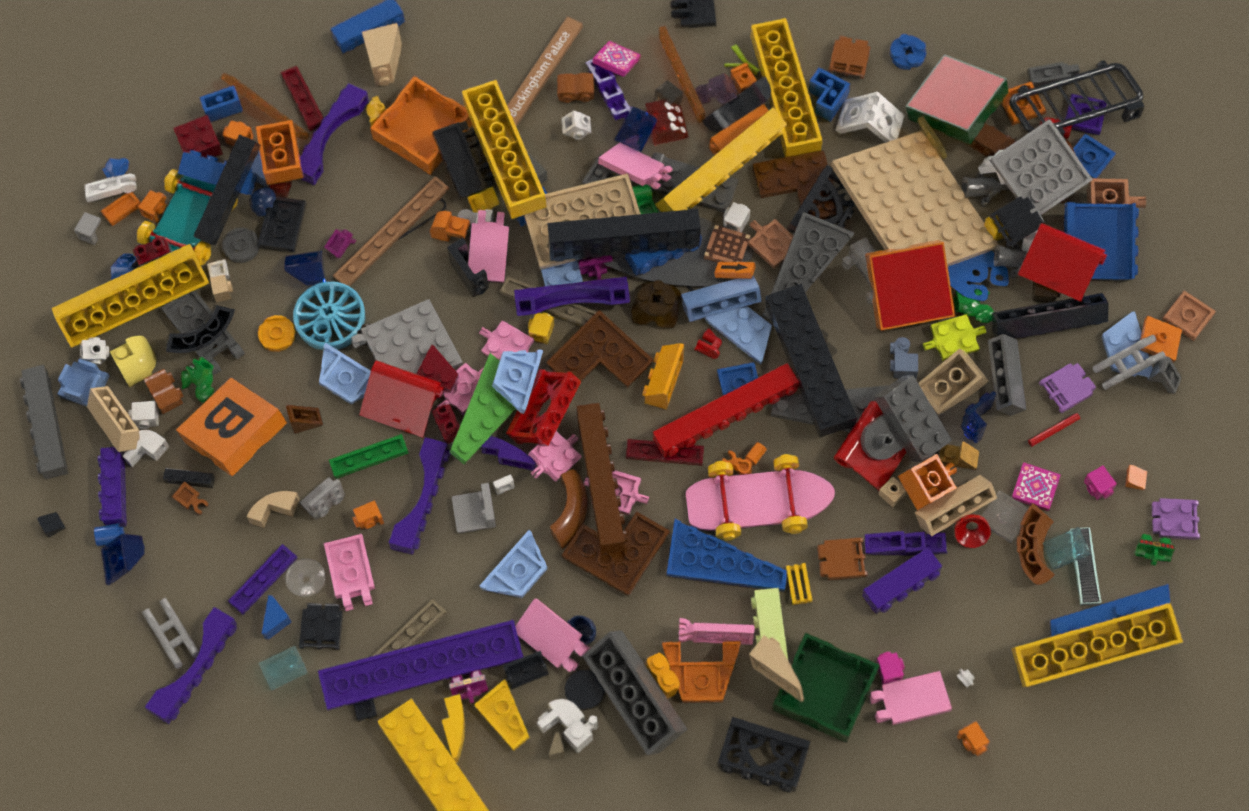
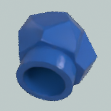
[102,158,129,178]

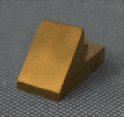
[939,441,979,470]

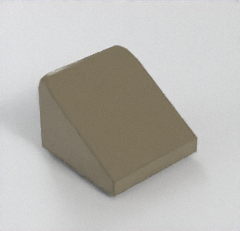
[549,732,565,760]

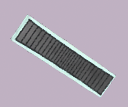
[1069,527,1101,606]

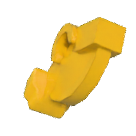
[366,96,386,126]

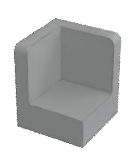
[74,212,101,245]

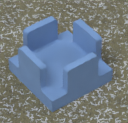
[58,359,110,407]

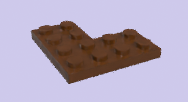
[752,150,836,220]
[546,310,654,388]
[562,512,670,597]

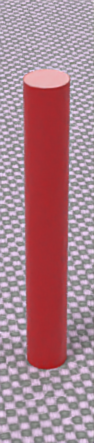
[1028,413,1080,447]

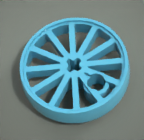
[293,282,365,351]

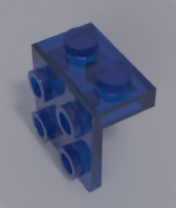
[961,391,997,444]

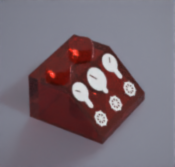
[645,100,689,145]

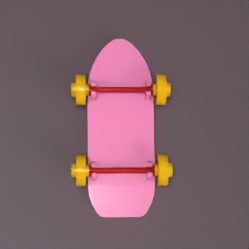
[686,454,835,541]

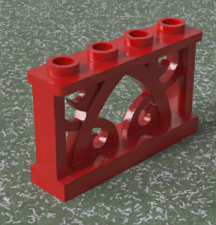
[506,369,581,446]

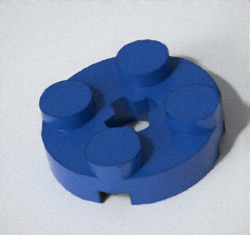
[890,34,926,70]

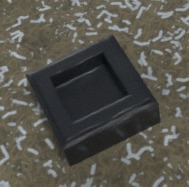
[354,699,378,722]

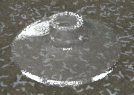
[285,559,325,597]

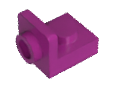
[324,229,356,258]

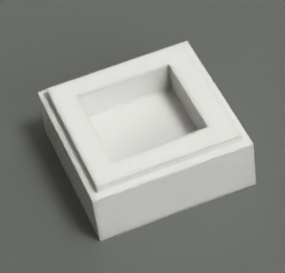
[207,259,230,279]
[493,474,515,495]

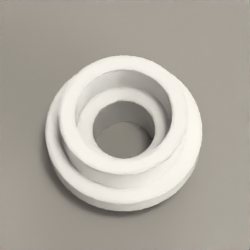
[957,669,975,687]

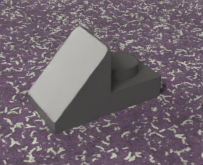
[1148,357,1182,394]

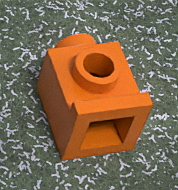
[730,62,757,94]
[138,190,167,223]
[352,500,384,529]
[957,721,990,756]

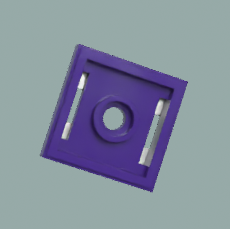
[1065,94,1106,135]

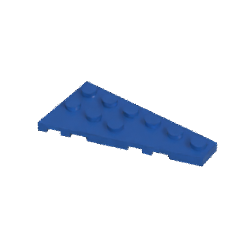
[667,519,787,592]
[1050,584,1170,637]

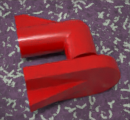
[694,328,722,359]

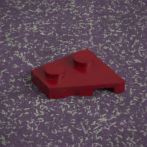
[416,344,459,393]

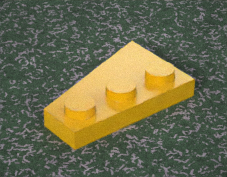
[474,679,529,751]

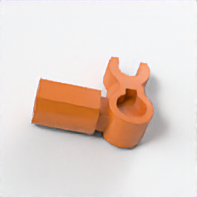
[722,442,767,475]

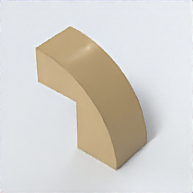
[247,491,300,528]

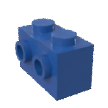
[199,86,243,122]

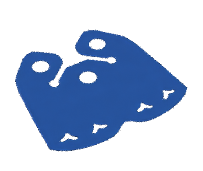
[948,251,1009,301]

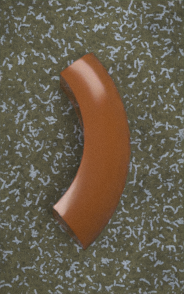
[550,470,588,549]
[1017,503,1055,585]

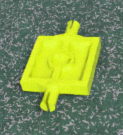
[923,314,986,361]

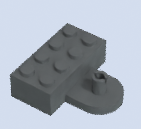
[861,375,952,462]

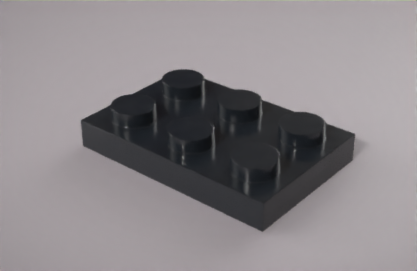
[258,197,307,253]

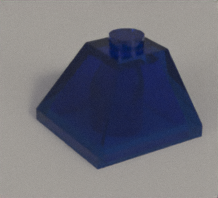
[614,106,658,152]
[284,250,326,286]
[101,534,145,585]

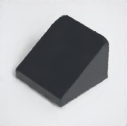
[37,512,66,538]

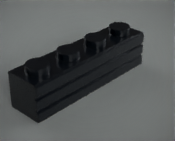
[163,468,215,489]

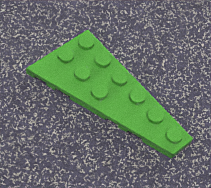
[449,353,516,465]

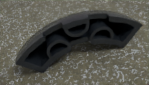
[702,76,771,133]
[165,305,235,353]

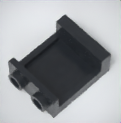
[447,238,489,297]

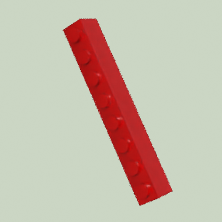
[653,363,799,457]

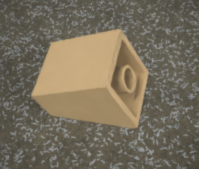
[362,23,402,87]

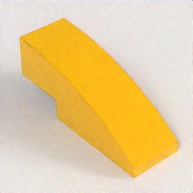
[442,694,465,762]

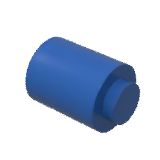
[94,523,125,546]

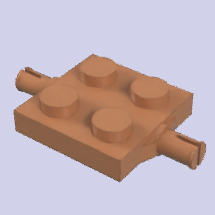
[748,219,793,269]

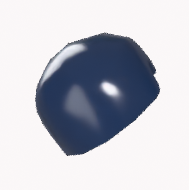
[249,188,276,217]
[567,615,597,646]

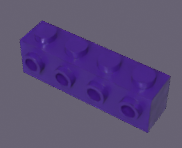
[98,447,127,527]
[862,548,942,614]

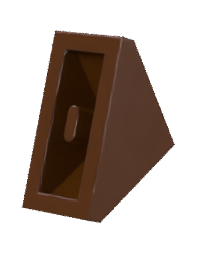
[286,405,323,434]

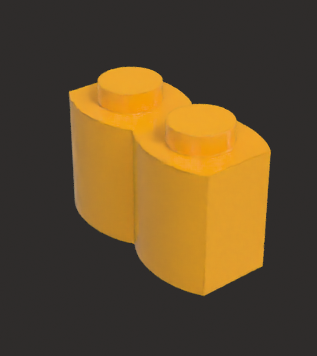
[645,652,680,699]

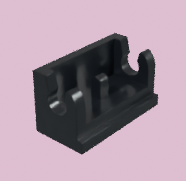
[503,651,549,690]

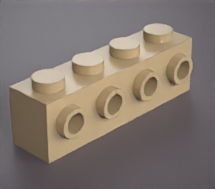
[87,386,140,452]
[914,475,997,536]

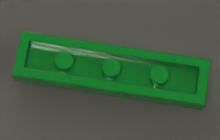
[329,434,409,479]

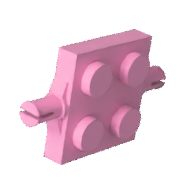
[479,320,534,360]
[437,363,484,415]
[528,431,582,482]
[584,470,649,516]

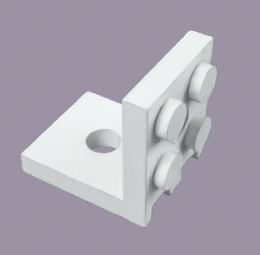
[836,92,904,143]

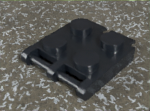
[988,196,1044,248]
[299,603,343,650]

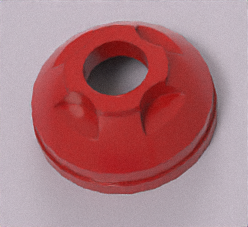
[954,514,991,548]

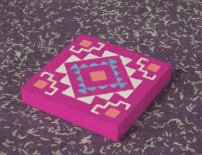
[592,41,641,77]
[1011,462,1061,511]

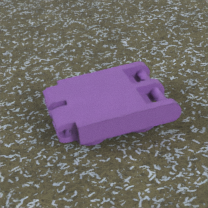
[1039,363,1096,413]
[1152,498,1200,540]

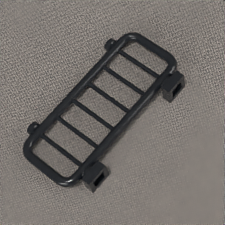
[1009,60,1145,137]

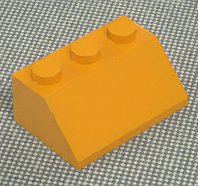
[642,343,684,410]

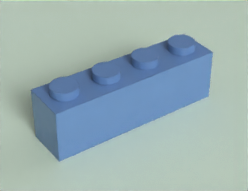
[681,276,761,322]

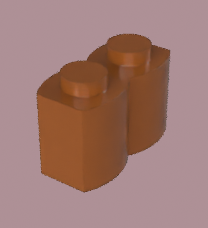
[557,73,594,103]
[143,369,184,414]

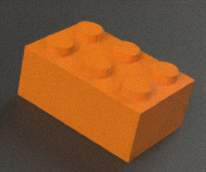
[256,120,304,185]

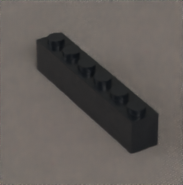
[193,134,261,246]
[992,293,1109,339]

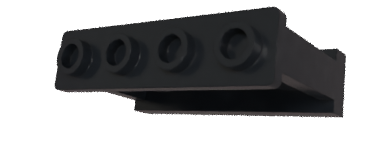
[786,165,855,233]
[717,716,811,793]

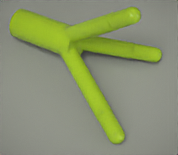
[724,44,760,75]

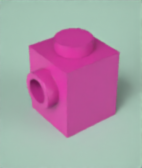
[1084,465,1117,500]
[876,652,905,685]

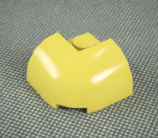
[110,336,157,387]

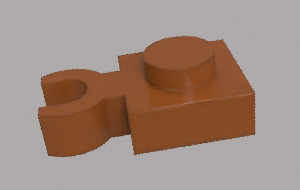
[172,482,209,515]

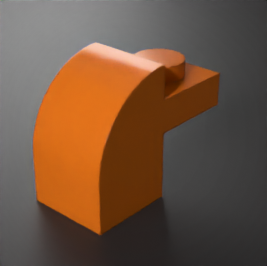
[430,211,470,242]

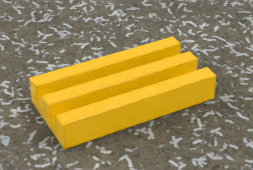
[786,563,812,605]

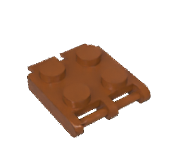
[828,36,871,79]
[817,538,868,580]

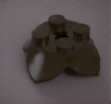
[631,280,682,328]

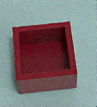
[173,115,223,158]

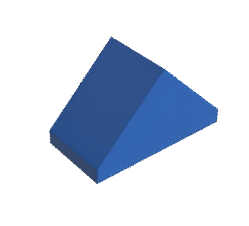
[262,595,292,639]

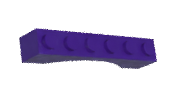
[300,83,369,185]
[514,277,630,316]
[389,437,450,555]
[145,607,237,724]

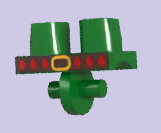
[1135,534,1175,566]

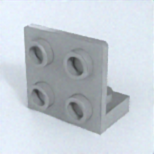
[300,477,345,520]
[452,483,496,533]

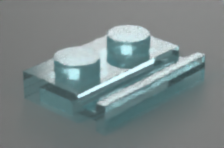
[1043,527,1091,570]
[259,646,308,690]

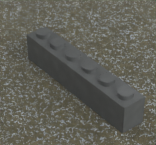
[20,365,69,479]

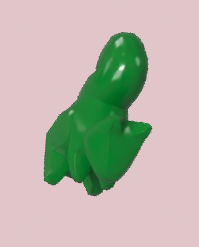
[953,289,994,323]
[181,357,214,403]

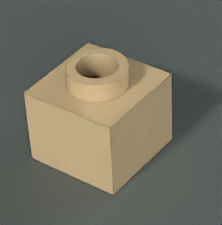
[210,275,233,302]
[879,477,907,507]

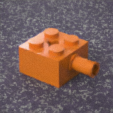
[898,454,957,510]

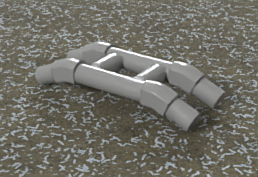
[1092,335,1166,390]
[142,597,199,668]

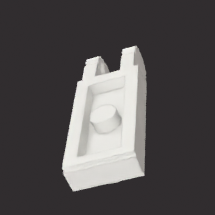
[85,173,137,202]

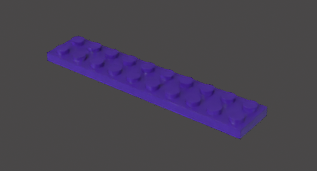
[318,620,523,710]

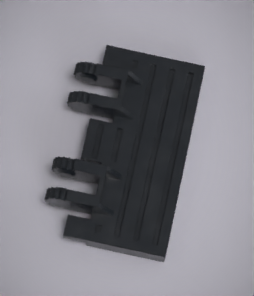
[670,0,716,28]
[432,121,494,199]

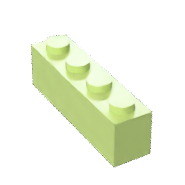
[751,588,788,660]

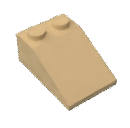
[918,349,989,414]
[749,636,804,702]

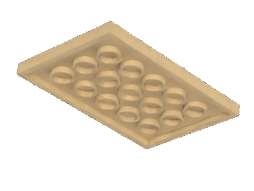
[524,174,640,270]

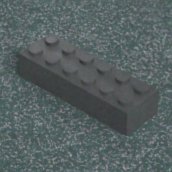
[582,630,688,756]

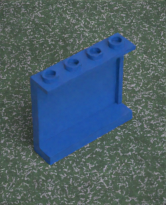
[1064,202,1139,280]

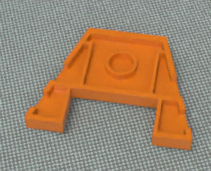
[662,641,741,703]

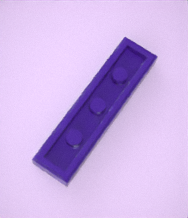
[228,544,297,615]

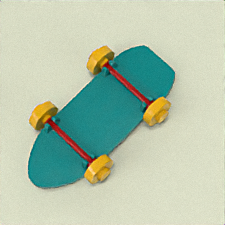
[137,169,238,266]

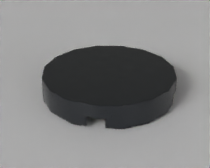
[564,670,605,711]

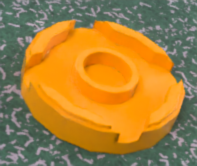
[258,315,296,352]

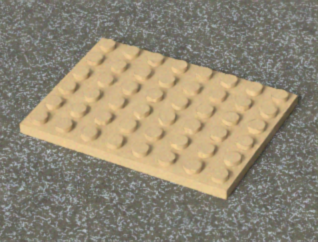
[830,130,999,267]

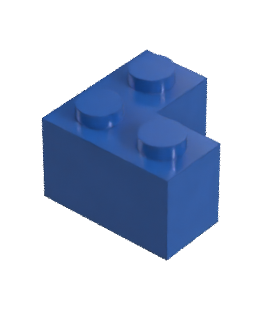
[808,68,850,122]

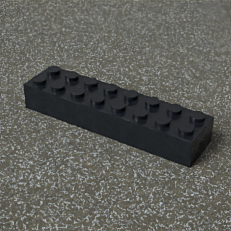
[547,209,701,262]
[765,284,857,438]

